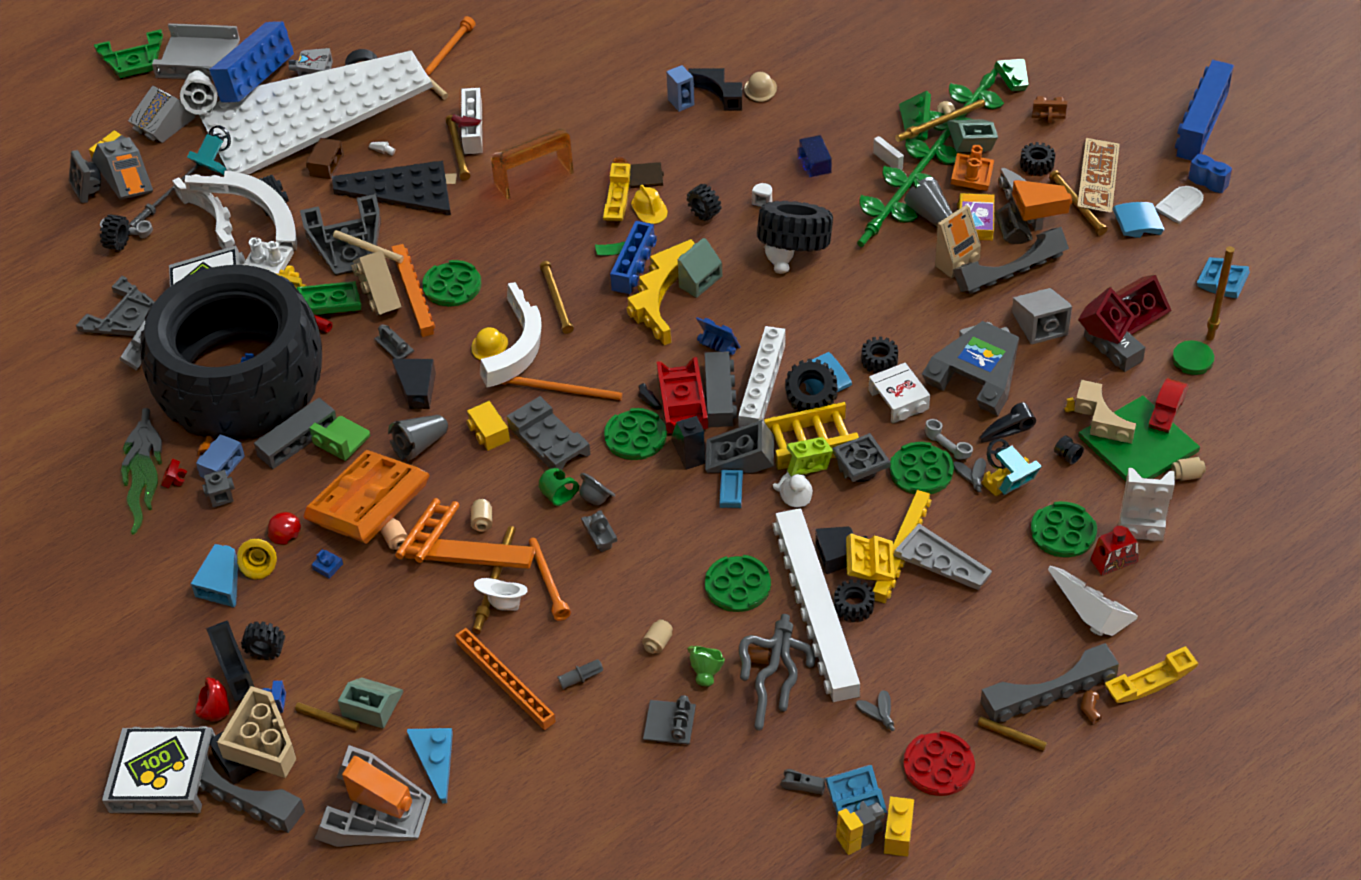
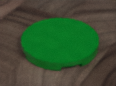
[422,260,482,307]
[604,408,667,460]
[889,442,954,495]
[1030,501,1097,558]
[705,555,771,612]

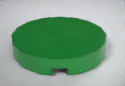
[1172,340,1215,375]

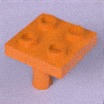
[950,145,994,191]

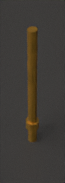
[895,99,986,142]
[1206,246,1235,341]
[472,526,516,634]

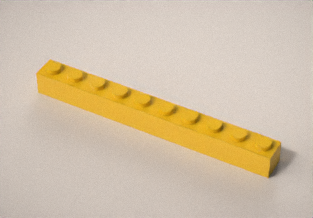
[873,490,932,603]

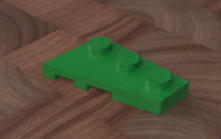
[899,91,931,141]

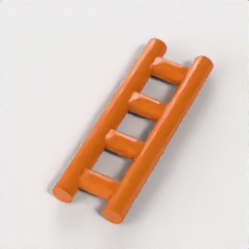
[395,498,460,563]

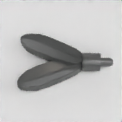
[954,458,986,492]
[856,690,895,731]

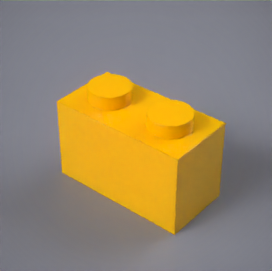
[466,401,510,451]
[884,796,914,857]

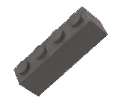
[705,351,737,428]
[254,398,336,469]

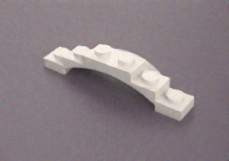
[172,178,235,249]

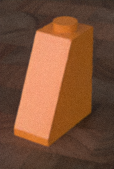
[1012,180,1072,221]
[342,755,412,819]

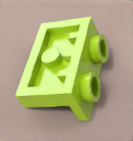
[787,437,833,477]

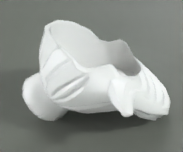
[764,244,795,274]
[773,472,813,507]

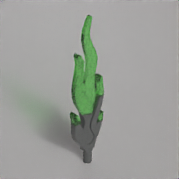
[121,408,163,534]

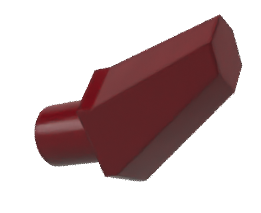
[451,114,482,128]

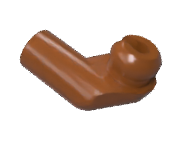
[1080,690,1102,724]

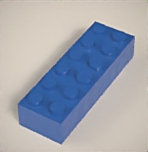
[209,21,294,103]
[1175,60,1234,161]

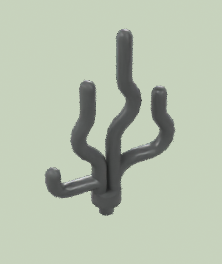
[739,614,815,731]

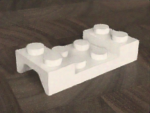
[1118,468,1174,541]

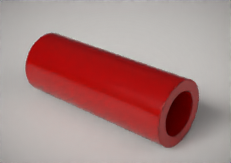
[314,315,333,333]

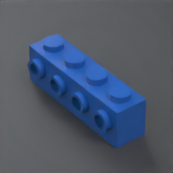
[610,221,657,294]

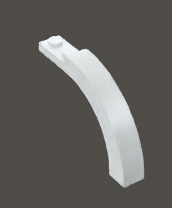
[185,171,297,250]
[480,282,541,387]

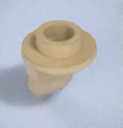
[936,101,955,115]

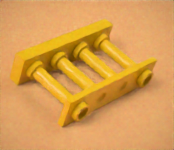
[764,402,859,470]

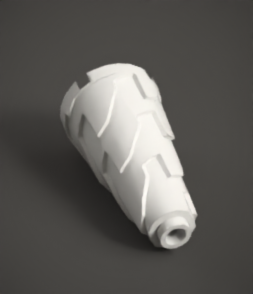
[180,70,217,114]

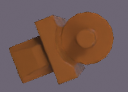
[1032,96,1067,123]

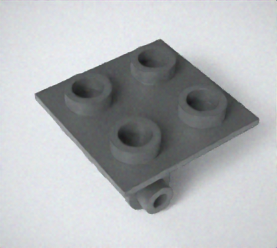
[643,695,696,745]

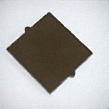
[630,162,664,188]

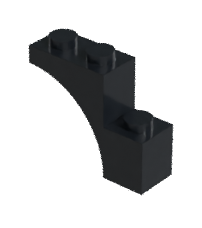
[688,68,743,111]
[206,620,255,702]

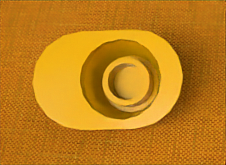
[631,185,668,224]

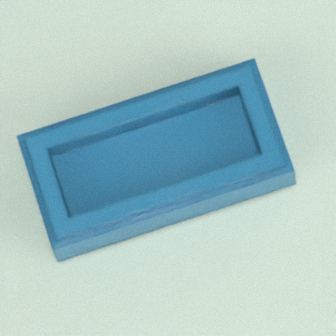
[720,470,743,508]

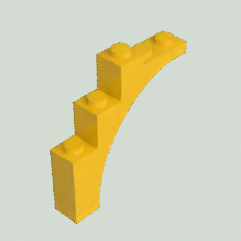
[626,239,695,346]

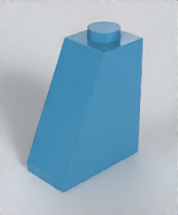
[191,544,238,607]

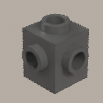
[202,470,235,507]

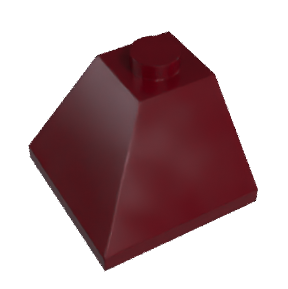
[1078,287,1135,344]

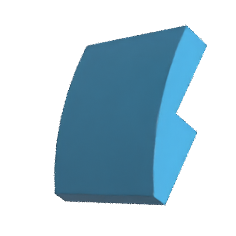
[1113,202,1164,238]
[1197,257,1250,298]
[804,352,852,395]
[825,765,887,817]

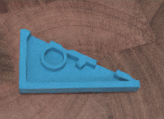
[407,728,453,804]

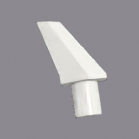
[369,142,396,155]

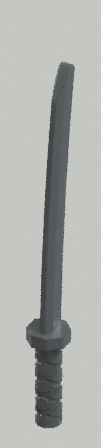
[129,164,199,227]

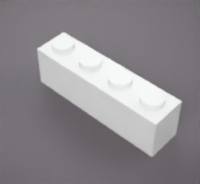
[462,88,483,154]

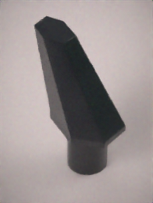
[638,383,662,410]

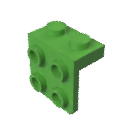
[309,416,370,461]

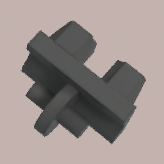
[581,510,617,552]

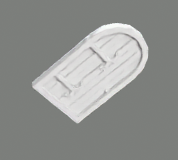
[1155,186,1203,224]

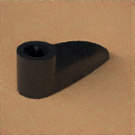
[979,402,1036,443]

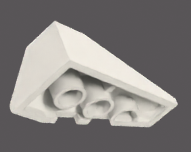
[1048,566,1138,636]

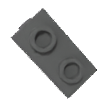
[374,325,414,359]

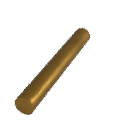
[295,702,360,732]
[978,716,1047,751]

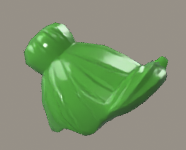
[687,646,725,687]

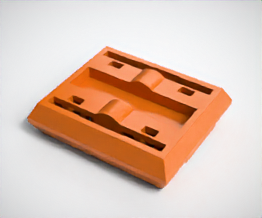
[303,450,430,544]

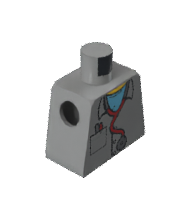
[289,48,333,76]

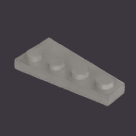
[894,524,992,590]

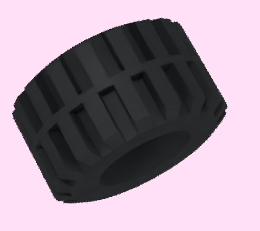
[785,358,838,412]

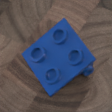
[696,317,741,355]

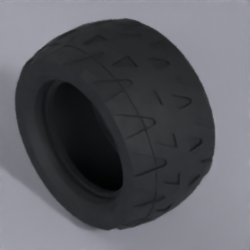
[140,265,322,440]

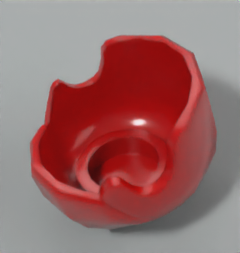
[267,512,301,545]

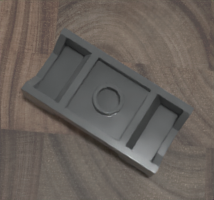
[507,396,591,470]

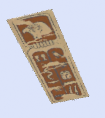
[1077,138,1119,212]

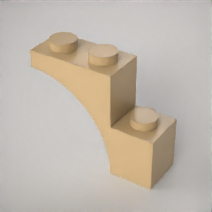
[1074,380,1136,444]

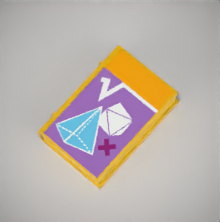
[957,193,995,241]

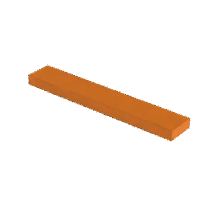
[405,539,535,569]

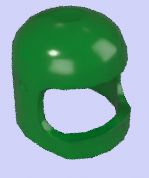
[538,468,580,506]

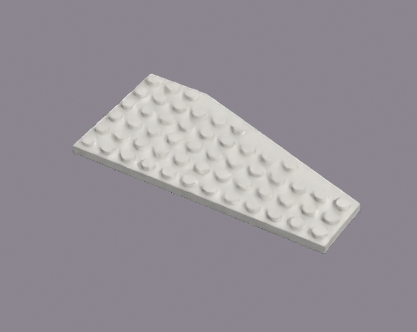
[199,50,433,175]

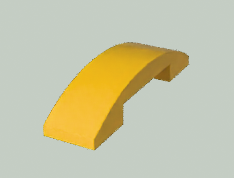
[603,163,631,221]
[1105,646,1198,703]

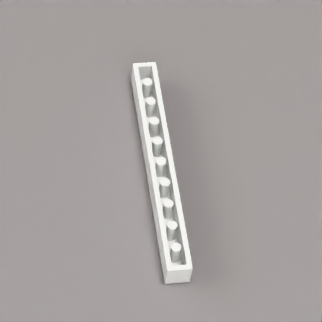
[773,508,860,702]

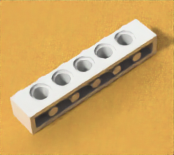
[739,326,785,428]

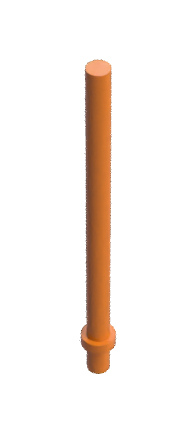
[502,376,623,401]

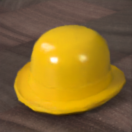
[471,327,508,360]
[237,539,277,580]

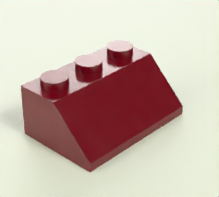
[1116,275,1172,335]

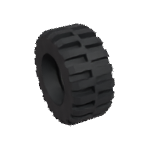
[757,201,833,252]

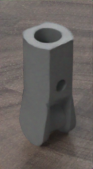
[781,769,826,795]

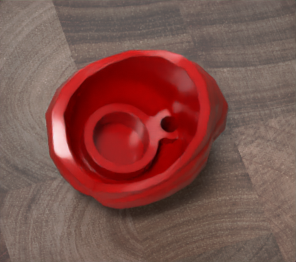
[195,677,229,722]

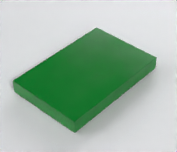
[297,281,361,315]

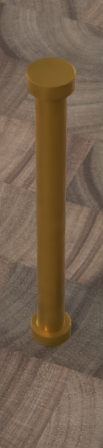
[445,115,471,181]
[1049,170,1108,236]
[539,261,574,334]

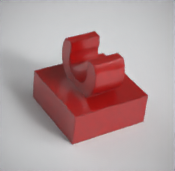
[161,458,187,489]

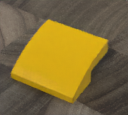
[846,534,895,581]

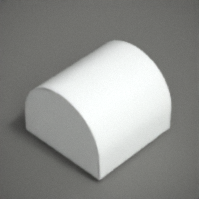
[752,183,772,207]

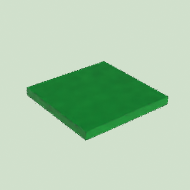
[1078,395,1200,481]

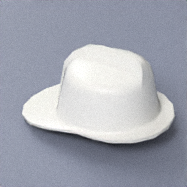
[474,578,527,611]

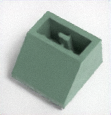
[947,119,998,152]
[677,238,722,298]
[338,677,403,729]

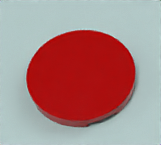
[904,731,975,796]

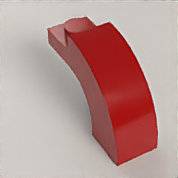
[1149,378,1189,433]

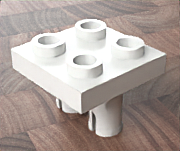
[243,238,294,274]

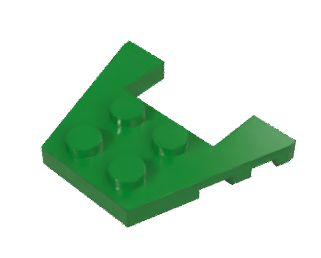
[94,29,163,78]

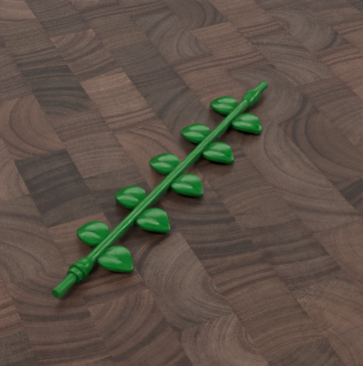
[857,67,1004,247]

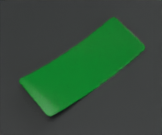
[595,241,625,255]

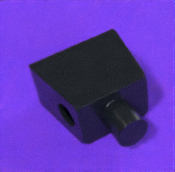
[815,526,868,574]

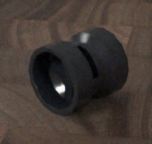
[1054,435,1084,464]

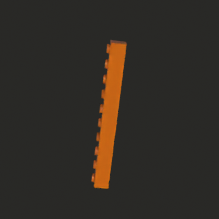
[392,244,435,337]
[455,628,556,731]

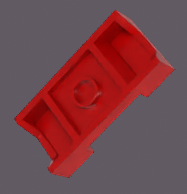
[657,357,708,434]

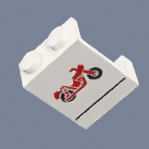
[869,363,930,423]

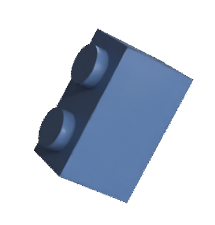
[666,65,694,111]
[196,434,245,478]

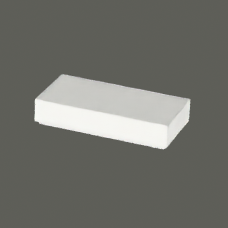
[873,136,904,170]

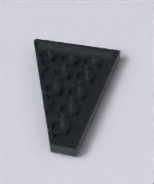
[332,160,451,215]

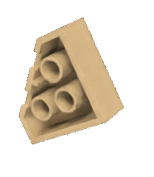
[351,250,402,315]
[217,686,296,778]

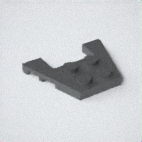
[76,276,155,336]

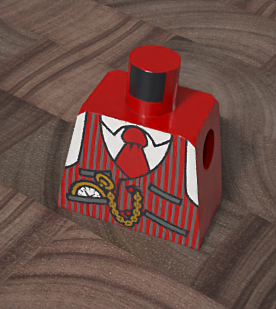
[1091,526,1139,576]

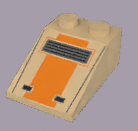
[935,205,981,278]

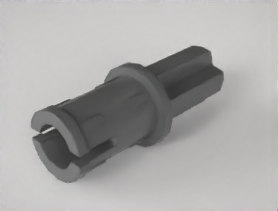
[557,659,603,690]

